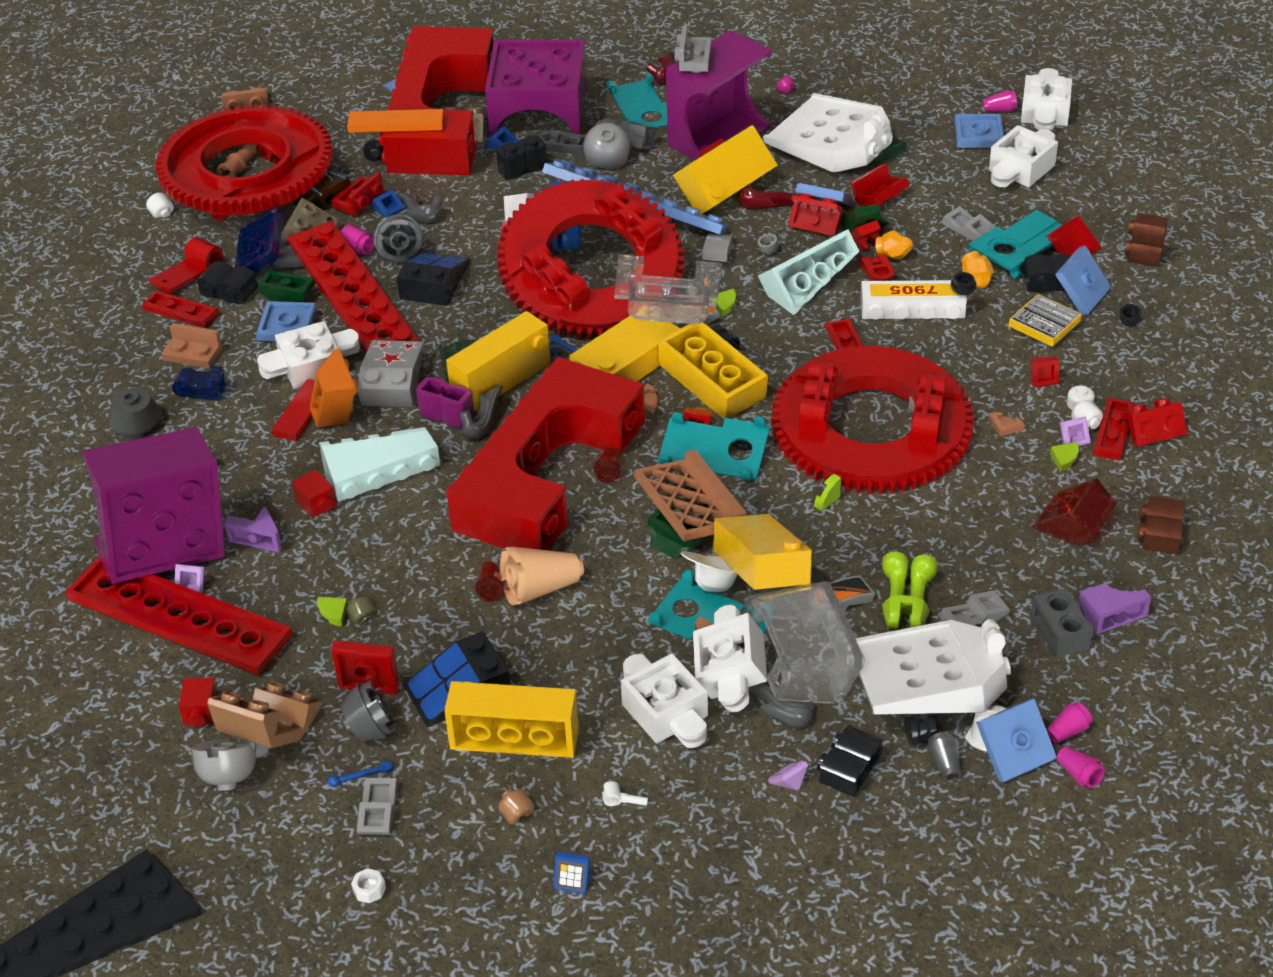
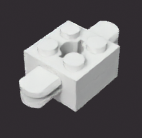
[1021,68,1072,130]
[989,125,1058,187]
[257,321,360,389]
[693,605,767,712]
[621,654,708,748]

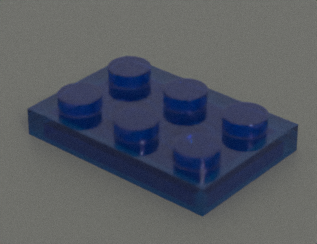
[235,207,283,274]

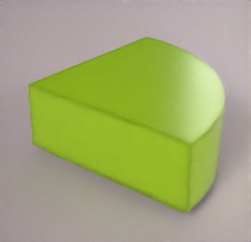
[711,289,736,316]
[1050,442,1079,471]
[814,474,841,511]
[317,597,348,626]

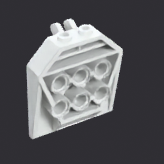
[763,93,893,172]
[848,619,1011,714]

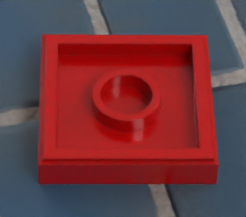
[331,640,400,695]

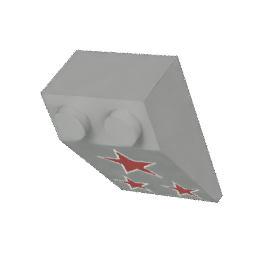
[357,340,424,407]

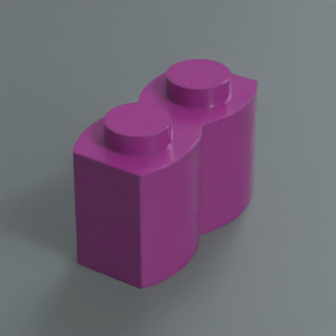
[416,377,475,428]

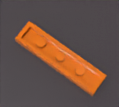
[347,109,444,133]

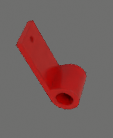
[149,237,223,293]

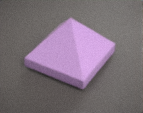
[1059,417,1091,446]
[174,564,205,593]
[768,761,808,790]

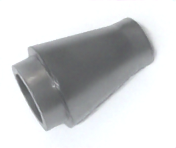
[927,732,962,781]

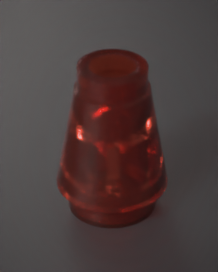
[594,446,621,483]
[475,561,504,602]

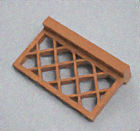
[634,450,747,541]

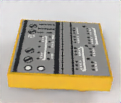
[1009,294,1082,347]

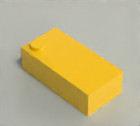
[673,125,778,214]
[569,306,681,381]
[446,311,551,412]
[658,319,768,419]
[713,514,812,590]
[444,681,579,758]

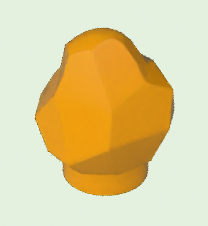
[876,230,913,260]
[961,251,994,288]

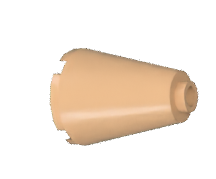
[500,547,584,606]

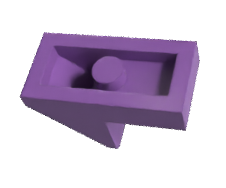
[224,507,282,553]

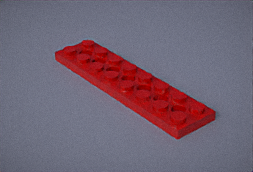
[287,221,420,354]
[65,557,293,676]

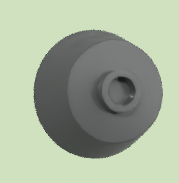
[374,214,423,262]
[108,388,162,439]
[340,679,399,742]

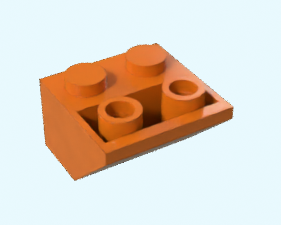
[310,349,358,428]

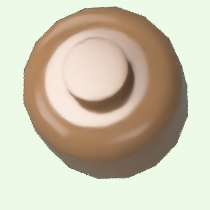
[498,789,535,824]

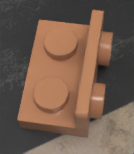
[221,88,269,112]
[161,323,222,368]

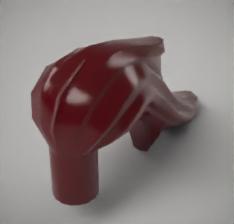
[646,52,675,85]
[739,187,798,209]

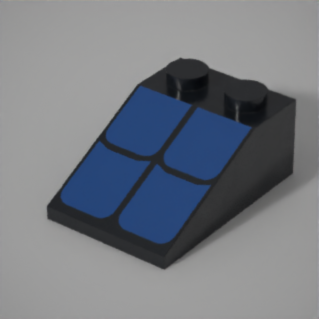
[397,252,470,306]
[403,631,510,727]

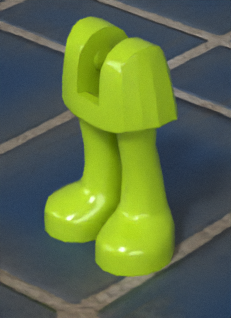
[882,552,938,630]

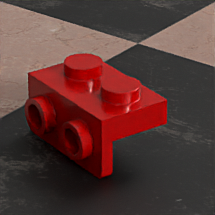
[851,164,909,207]
[331,172,384,216]
[788,193,843,237]
[1121,398,1188,447]

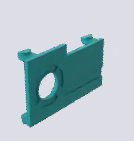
[606,72,667,128]
[968,210,1062,280]
[657,412,770,481]
[647,569,775,640]

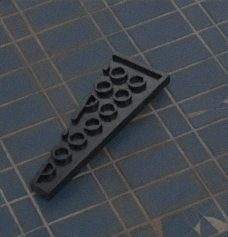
[0,849,202,977]

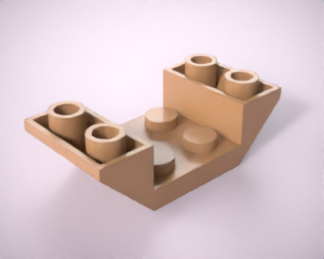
[207,682,323,748]

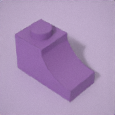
[1078,583,1151,634]

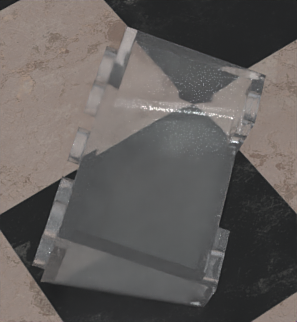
[740,581,865,704]

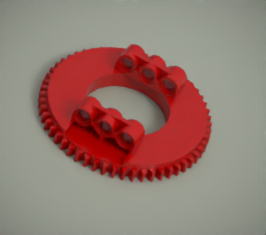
[155,104,333,222]
[497,178,684,340]
[772,346,974,495]

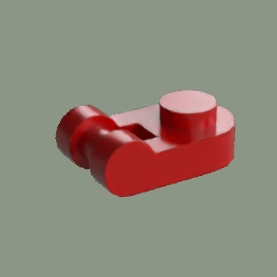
[859,253,895,281]

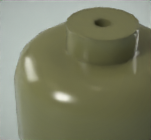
[346,597,378,623]

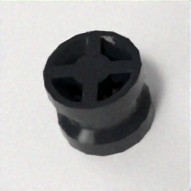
[905,713,937,746]

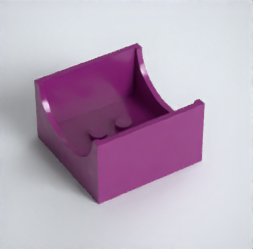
[666,30,772,160]
[485,40,587,135]
[82,427,225,584]

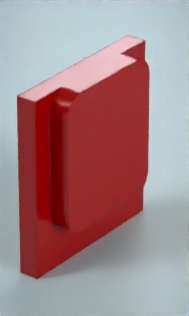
[1047,215,1101,255]

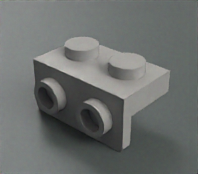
[675,25,712,73]

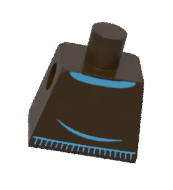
[294,168,350,211]

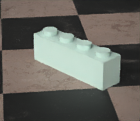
[758,229,859,315]
[319,427,440,501]

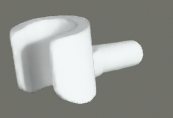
[602,781,648,806]

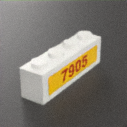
[861,280,967,320]

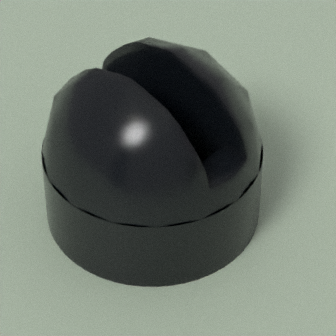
[1120,304,1141,327]

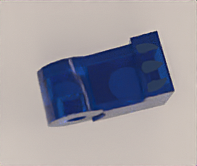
[172,366,227,401]

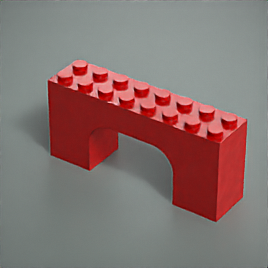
[379,26,494,176]
[446,357,645,551]

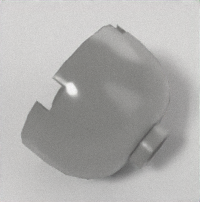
[584,122,630,170]
[191,738,256,790]

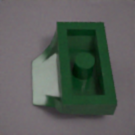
[841,204,889,233]
[258,269,315,302]
[648,507,708,560]

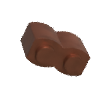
[1125,212,1168,267]
[1138,496,1184,554]

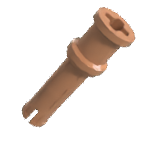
[216,144,258,177]

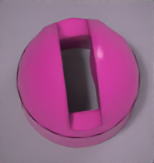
[774,74,794,94]

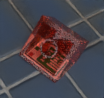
[1032,478,1117,545]

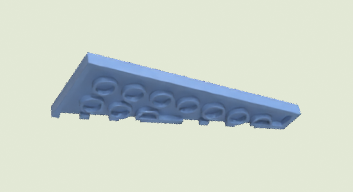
[542,159,729,234]

